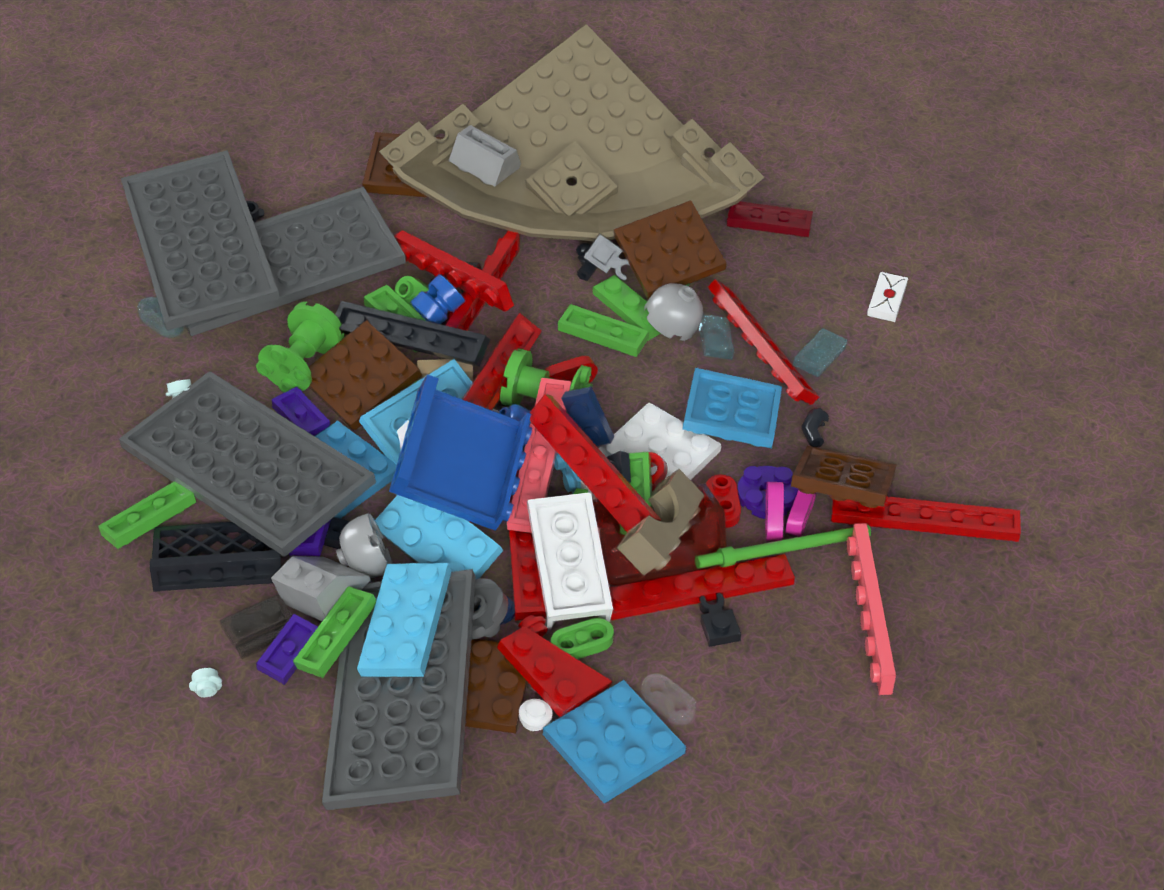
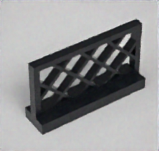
[150,522,282,592]

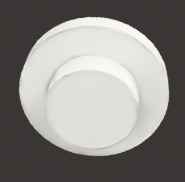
[519,699,552,731]

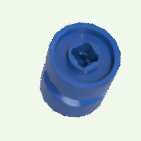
[410,274,465,324]

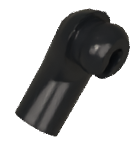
[576,243,598,281]
[801,408,829,447]

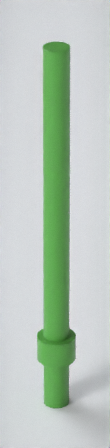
[695,524,871,569]

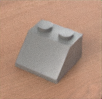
[271,556,371,621]

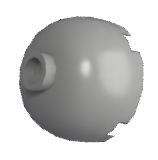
[644,283,703,341]
[336,513,393,578]

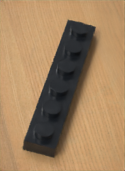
[335,301,490,367]

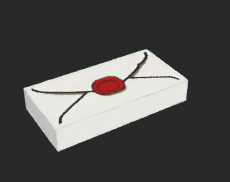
[867,272,908,322]

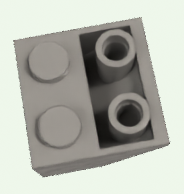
[449,125,521,187]

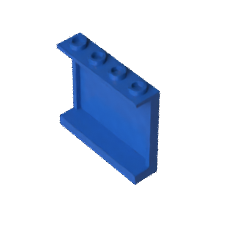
[389,374,532,531]

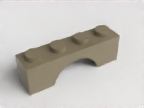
[617,469,704,575]

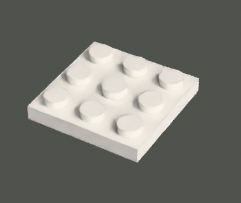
[599,403,721,493]

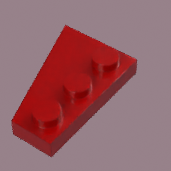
[497,626,612,717]

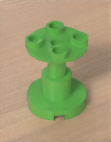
[256,302,344,393]
[500,348,593,413]

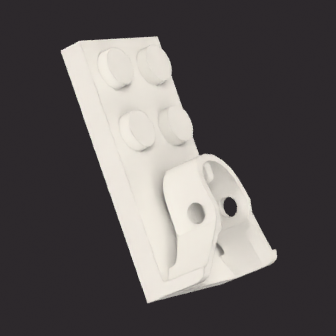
[527,492,613,629]

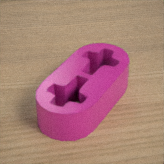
[765,482,784,541]
[786,490,816,537]

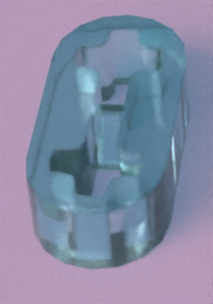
[138,297,184,338]

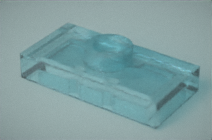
[699,314,735,360]
[793,328,848,377]

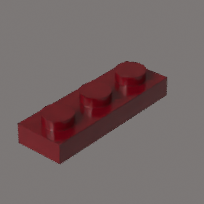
[727,201,813,237]

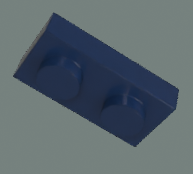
[561,386,614,446]

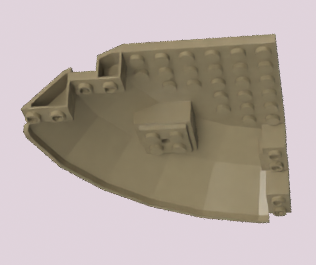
[379,24,764,241]

